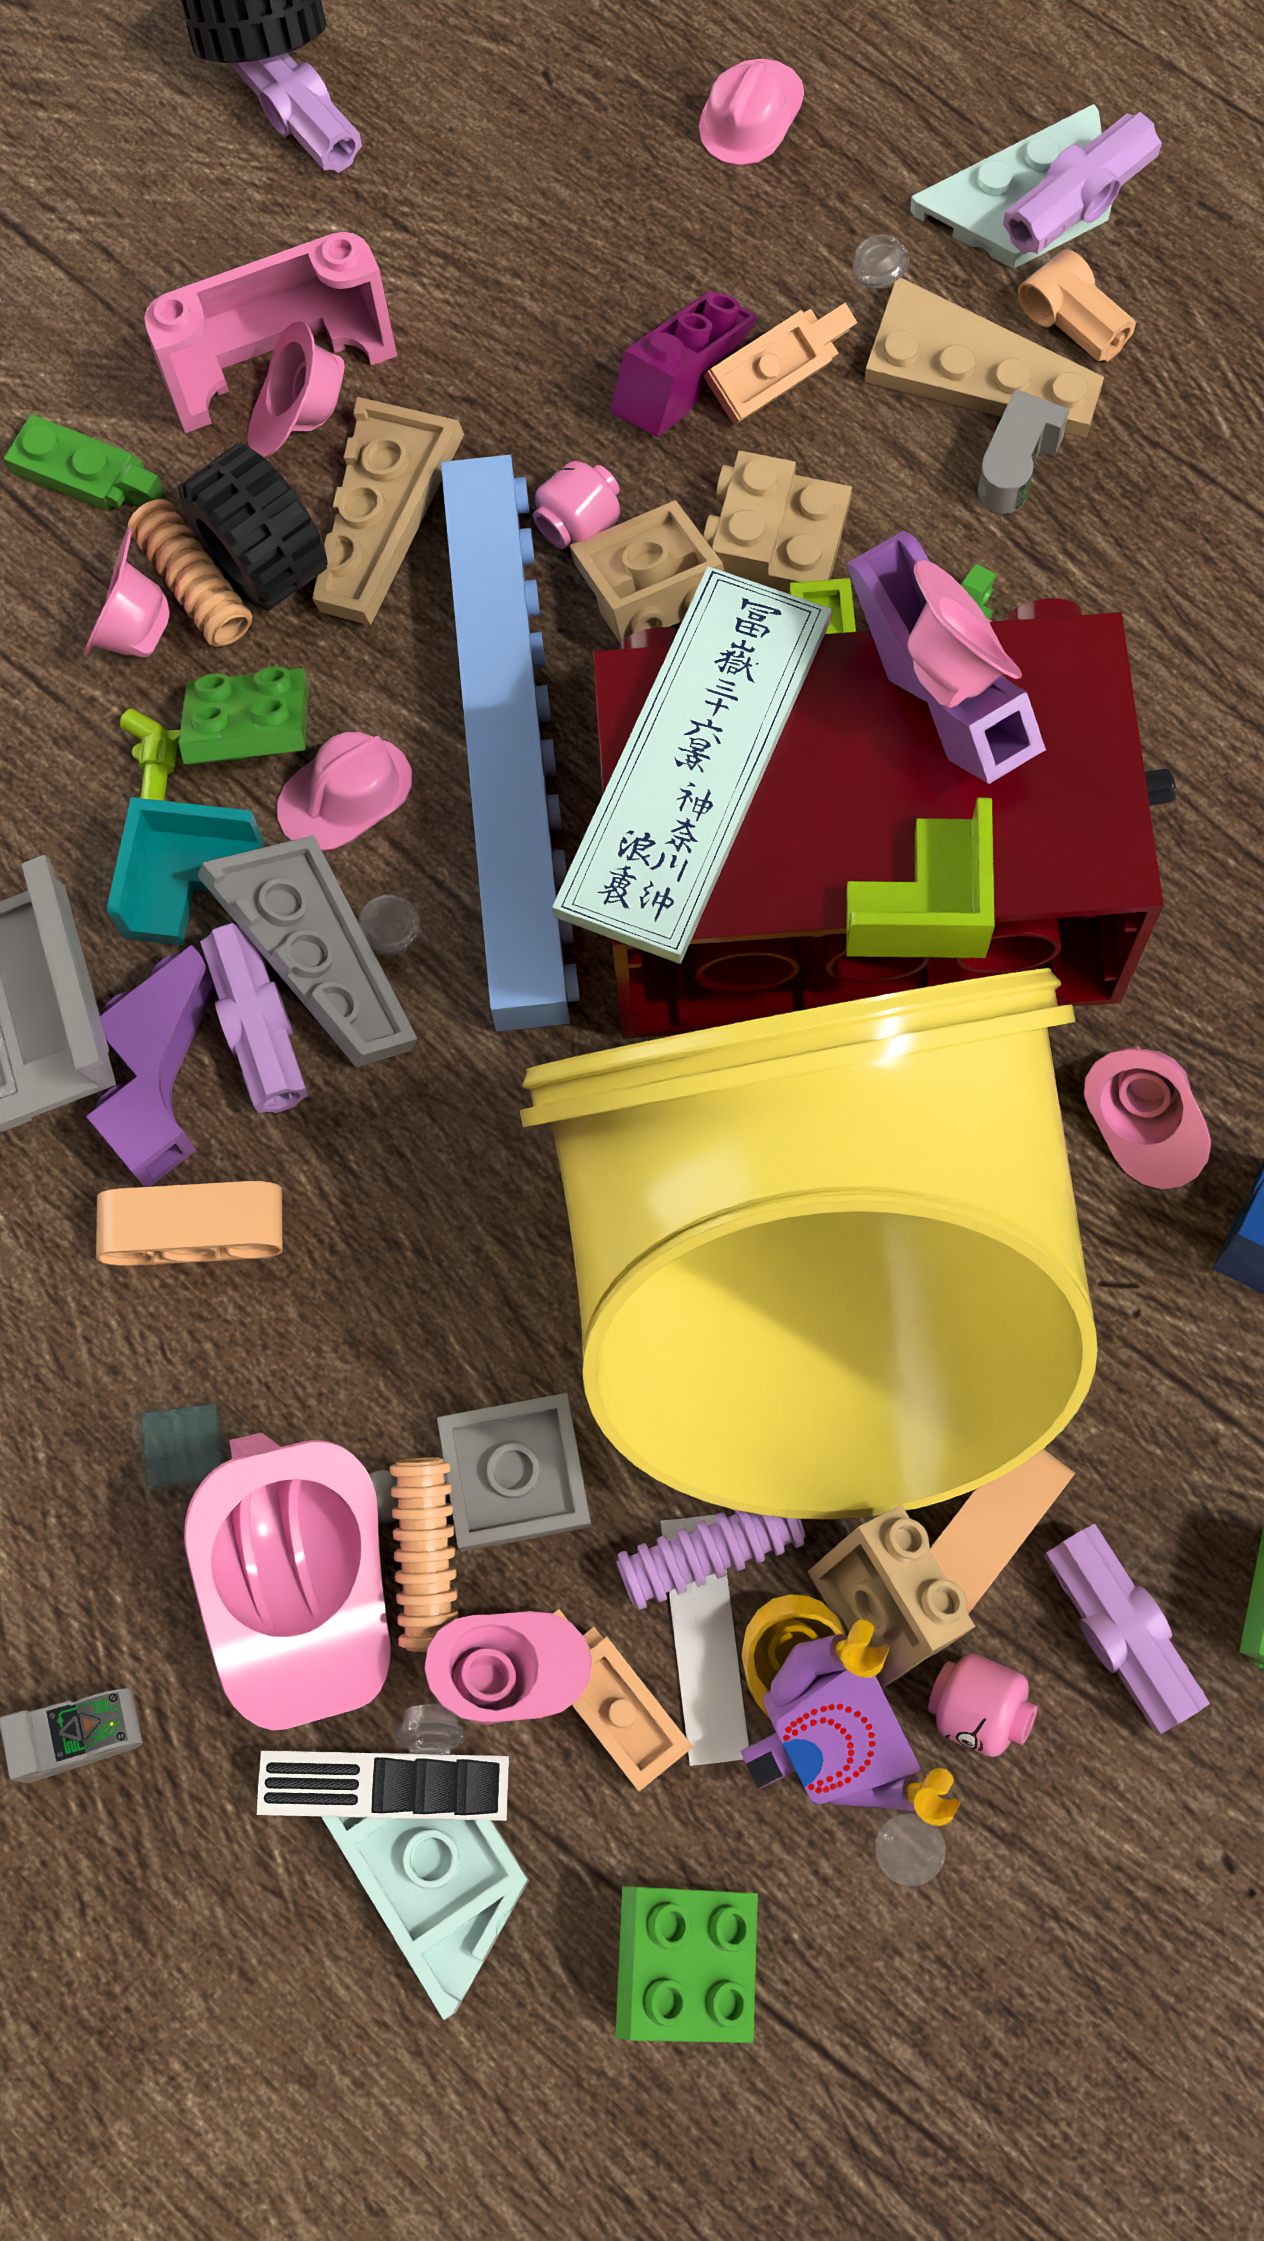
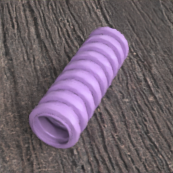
[616,1510,806,1610]

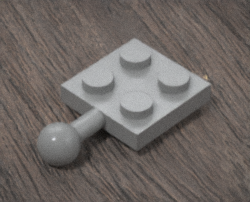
[369,1393,592,1552]

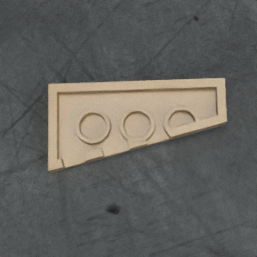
[864,276,1104,438]
[312,397,464,625]

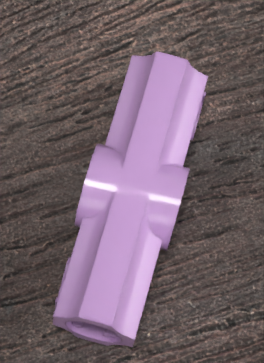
[231,53,362,173]
[1003,112,1162,254]
[200,923,309,1113]
[1043,1524,1210,1736]

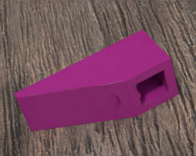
[609,290,758,437]

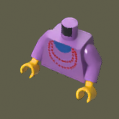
[741,1619,960,1826]

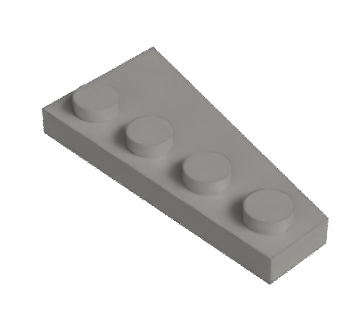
[198,835,418,1067]

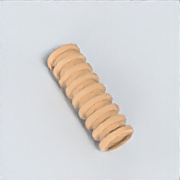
[127,499,253,647]
[389,1458,459,1652]

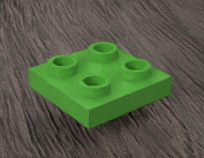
[179,667,309,765]
[615,1886,758,2043]

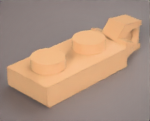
[703,303,858,426]
[553,1609,693,1792]

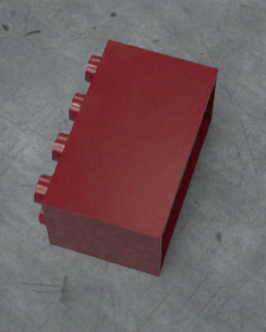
[593,598,1164,1039]

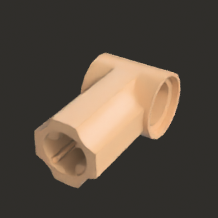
[1018,249,1136,362]

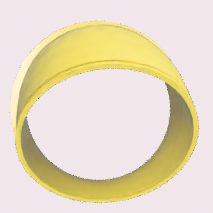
[520,968,1098,1519]

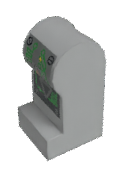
[977,389,1070,514]
[0,1688,143,1784]

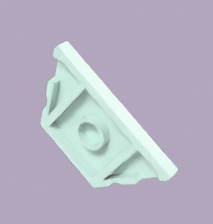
[910,104,1112,269]
[321,1816,529,2020]

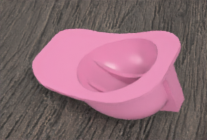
[184,1432,391,1730]

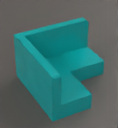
[107,797,265,946]

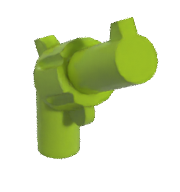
[120,708,180,801]

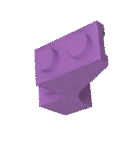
[846,531,1046,784]
[86,945,215,1187]

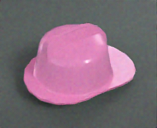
[699,59,804,166]
[247,321,345,458]
[83,528,170,657]
[907,560,1022,708]
[277,732,412,851]
[1084,1046,1211,1189]
[424,1611,592,1725]

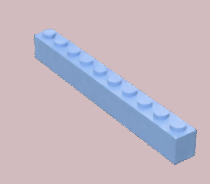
[441,455,580,1032]

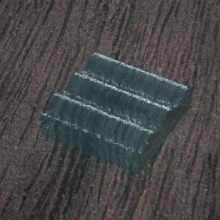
[142,1404,223,1489]

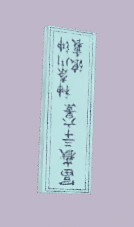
[552,566,832,964]

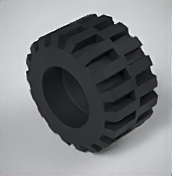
[180,0,327,63]
[178,443,328,611]

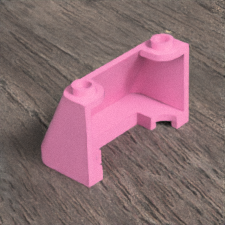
[144,232,397,433]

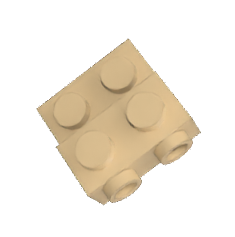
[703,450,852,592]
[569,500,725,643]
[807,1505,976,1688]

